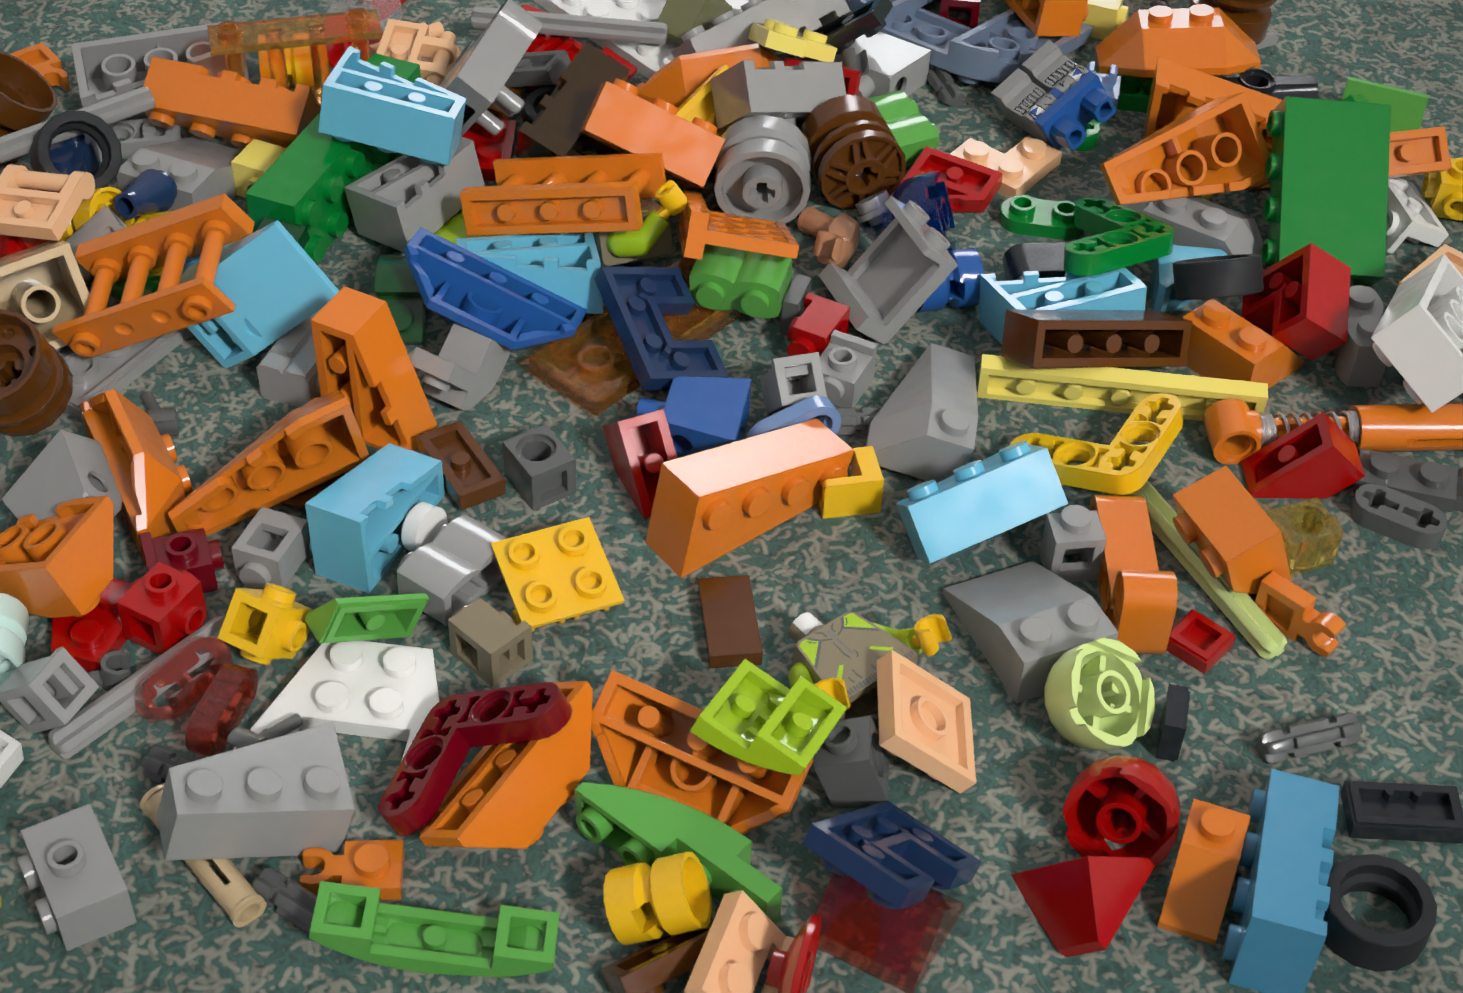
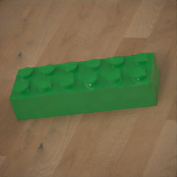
[245,53,421,263]

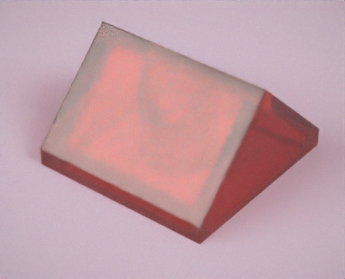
[816,873,965,993]

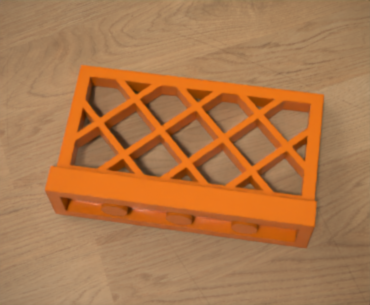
[1246,126,1451,191]
[677,190,799,260]

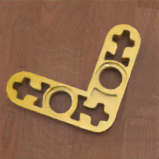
[1009,393,1183,495]

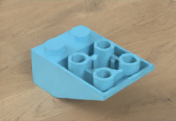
[180,220,339,368]

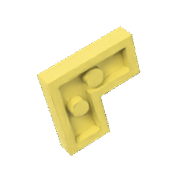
[748,18,838,62]

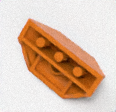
[1095,4,1261,77]
[636,43,782,108]
[79,389,193,565]
[591,670,813,835]
[419,681,593,849]

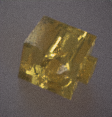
[1265,497,1344,576]

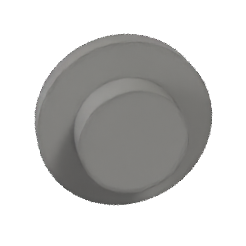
[855,190,895,227]

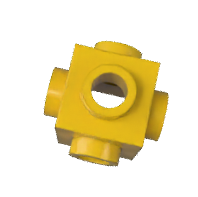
[1421,158,1463,221]
[218,583,313,665]

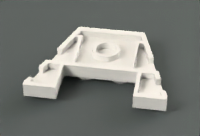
[234,641,439,759]

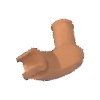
[797,206,860,269]

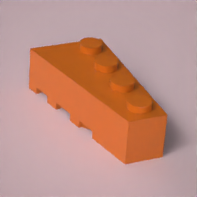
[143,56,321,149]
[1143,56,1282,153]
[645,418,854,578]

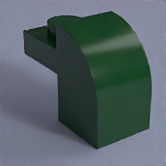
[374,256,426,345]

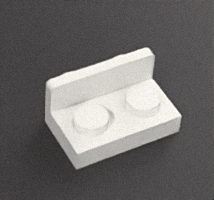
[1386,177,1449,254]

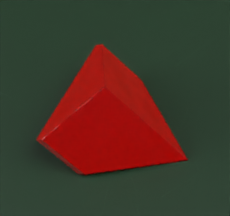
[1011,856,1155,957]

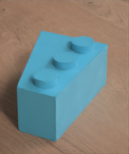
[318,46,466,166]
[456,232,603,314]
[979,267,1147,345]
[896,441,1069,564]
[305,443,445,593]

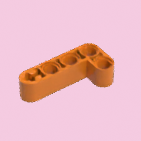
[1089,495,1178,654]

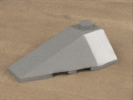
[865,343,978,483]

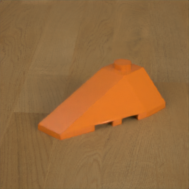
[168,390,370,537]
[0,495,114,618]

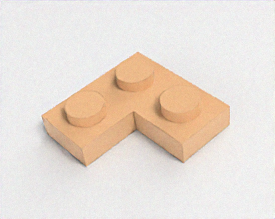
[950,136,1062,198]

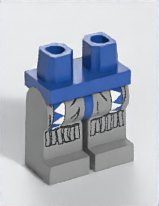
[991,40,1116,150]

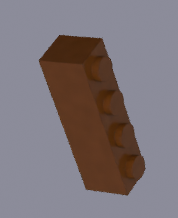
[1000,309,1192,368]

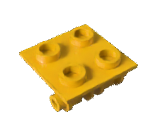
[491,517,625,632]

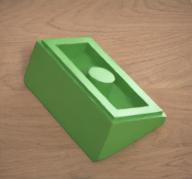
[1341,76,1430,132]
[305,593,429,644]

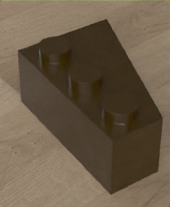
[516,42,630,158]

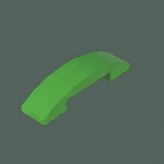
[309,881,560,977]

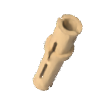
[140,784,266,928]

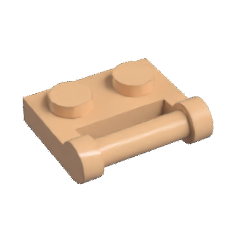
[0,164,95,241]
[684,890,794,993]

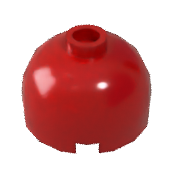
[1063,755,1180,866]

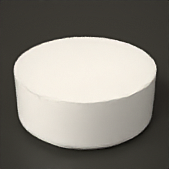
[401,502,448,551]

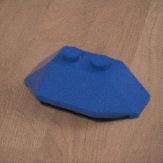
[404,227,587,353]

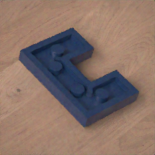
[594,266,729,390]
[802,801,981,910]

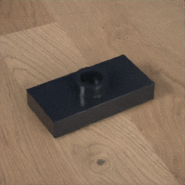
[1340,781,1463,844]

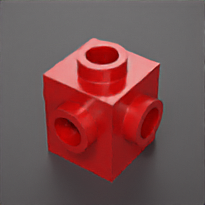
[116,561,208,655]

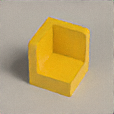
[818,446,884,519]

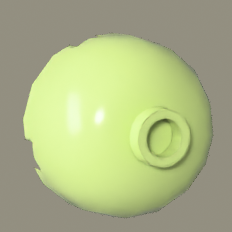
[1044,638,1155,751]

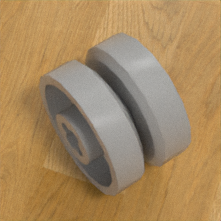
[714,115,810,224]

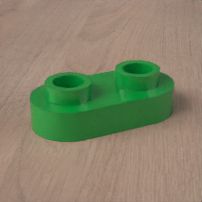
[999,195,1084,240]

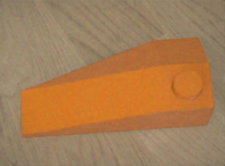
[1099,92,1270,205]

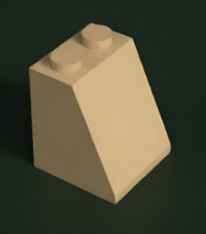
[0,240,90,349]

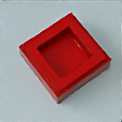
[1166,609,1236,674]

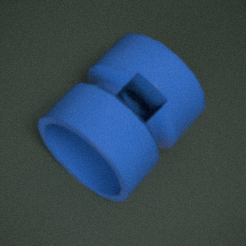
[916,248,984,313]

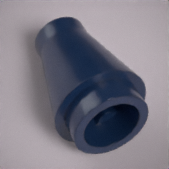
[114,169,177,219]

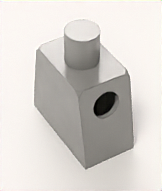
[841,31,931,98]
[2,430,123,521]

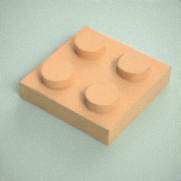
[877,650,976,793]

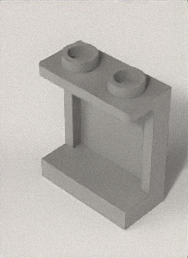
[818,196,958,344]

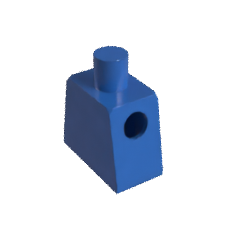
[636,376,752,458]

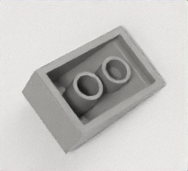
[117,137,241,217]
[942,561,1119,704]

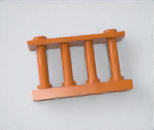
[459,153,666,236]
[53,193,255,360]

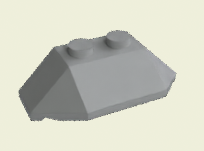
[1123,196,1268,270]

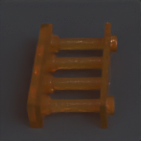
[207,8,382,107]

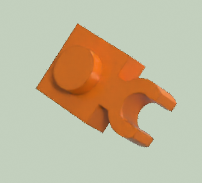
[10,42,70,91]
[1255,571,1346,657]
[300,840,405,900]

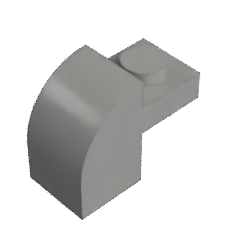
[410,323,511,410]

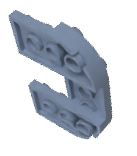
[845,0,1093,84]

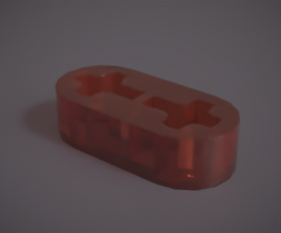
[134,637,232,722]
[185,662,258,756]

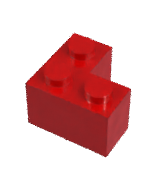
[1241,243,1351,361]

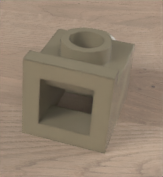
[448,597,533,688]

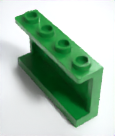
[1261,96,1391,287]

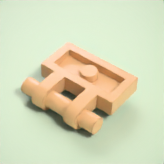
[376,19,457,86]

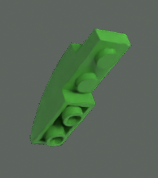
[575,782,783,925]

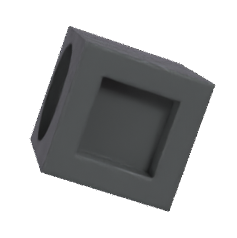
[502,424,576,511]
[814,715,889,808]

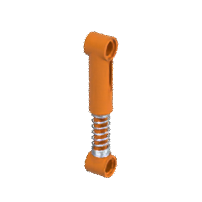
[1203,398,1463,464]

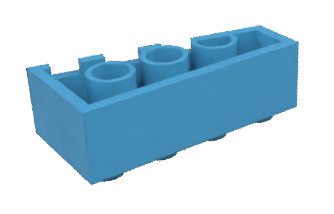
[1222,768,1340,993]

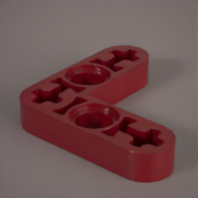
[378,682,573,836]

